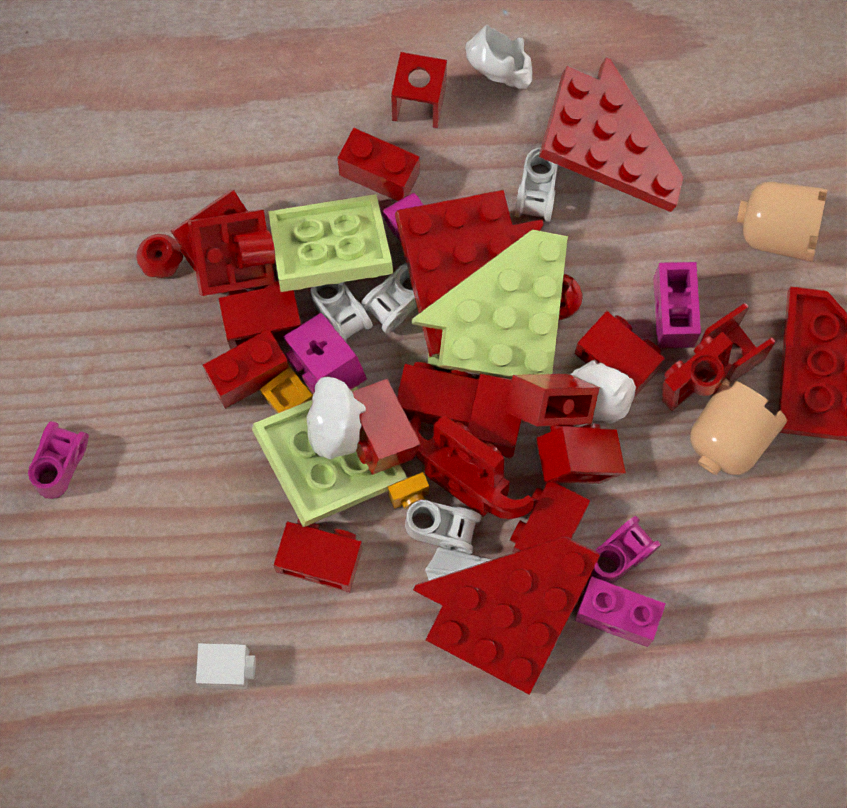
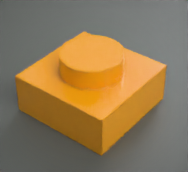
[260,367,313,414]
[388,472,429,509]

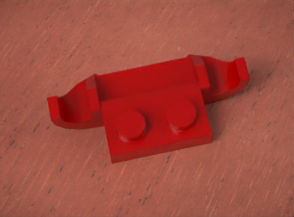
[410,415,534,519]

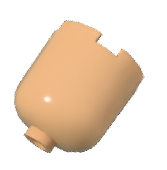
[737,182,828,262]
[690,378,787,475]

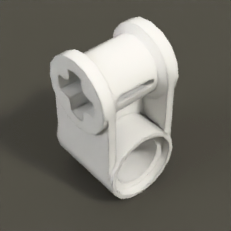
[514,147,558,222]
[361,263,417,334]
[311,282,373,342]
[405,500,481,554]

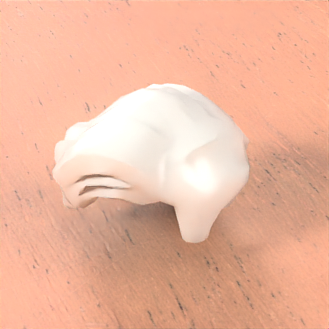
[465,25,532,89]
[570,360,636,423]
[307,377,366,459]

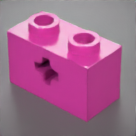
[653,262,701,348]
[283,313,367,394]
[574,577,666,647]

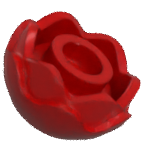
[136,234,183,278]
[559,274,583,320]

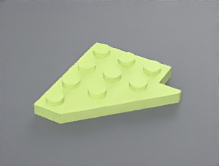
[412,230,568,379]

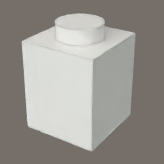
[196,643,256,689]

